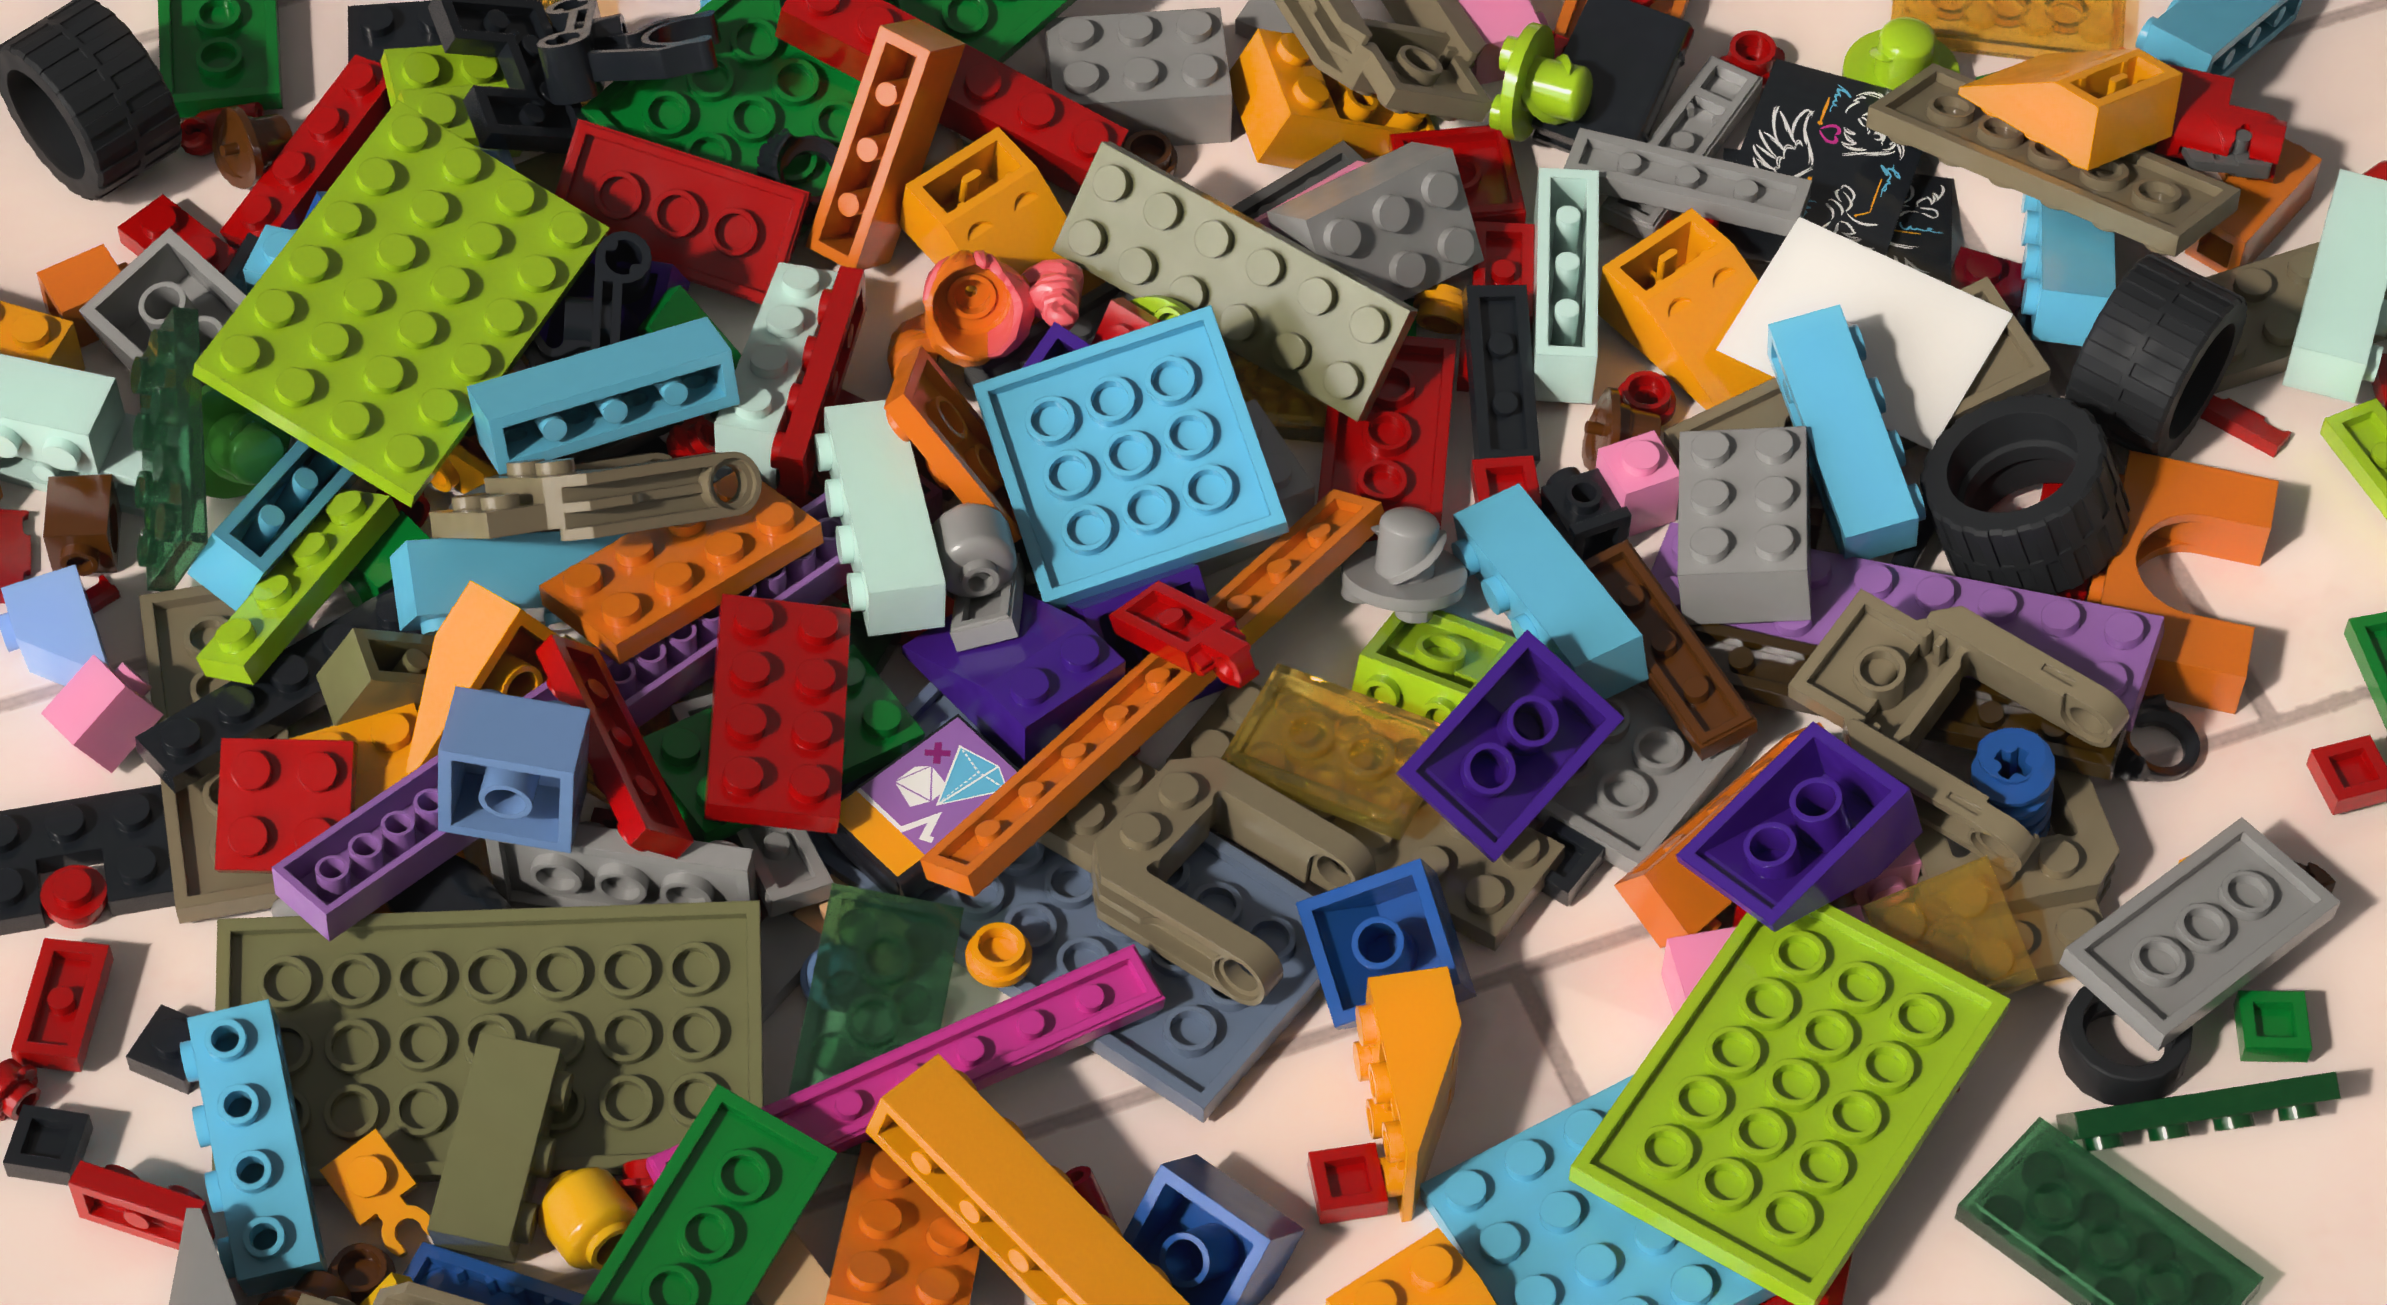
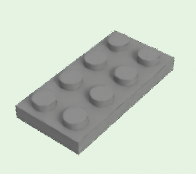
[2059,817,2341,1051]
[485,821,758,909]

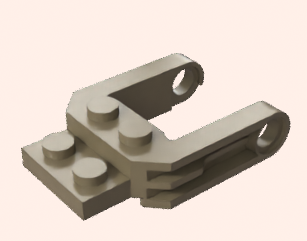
[1274,0,1492,122]
[429,452,762,541]
[1788,589,2130,872]
[1037,755,1376,1006]
[1914,768,2120,991]

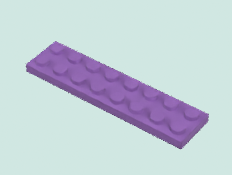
[1651,522,2164,732]

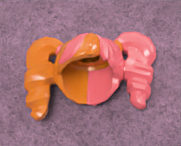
[887,250,1084,379]

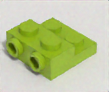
[381,45,522,158]
[1350,610,1517,734]

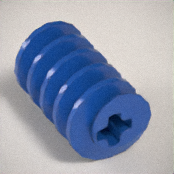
[1970,728,2055,838]

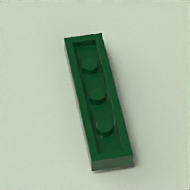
[2056,1072,2341,1152]

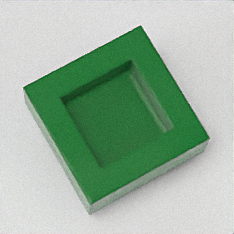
[2233,990,2312,1063]

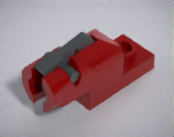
[2155,64,2288,183]

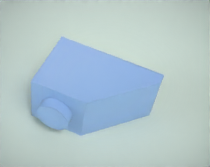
[0,564,110,686]

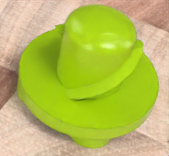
[1842,17,1960,90]
[1489,22,1593,142]

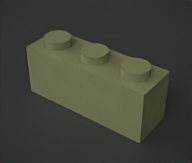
[427,1032,574,1263]

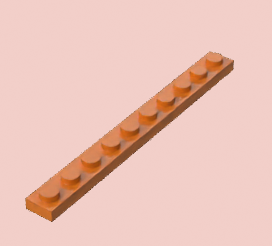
[920,489,1384,897]

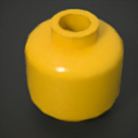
[538,1167,639,1270]

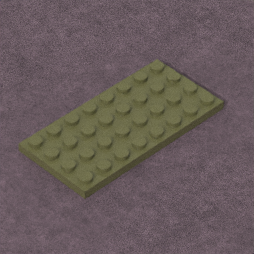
[212,900,764,1186]

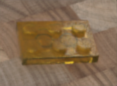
[1222,663,1441,841]

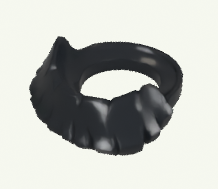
[757,128,838,225]
[2112,694,2200,782]

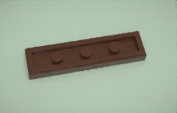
[1583,539,1758,761]

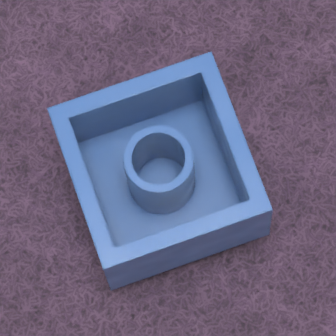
[438,686,590,853]

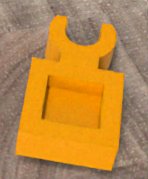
[319,1128,431,1258]

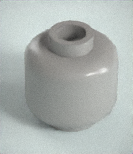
[932,503,1017,598]

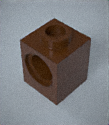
[43,474,122,576]

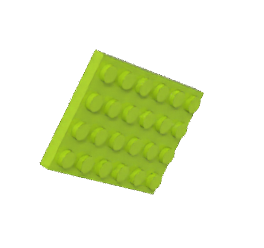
[192,100,610,508]
[1569,904,2011,1305]

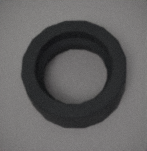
[2058,986,2193,1106]

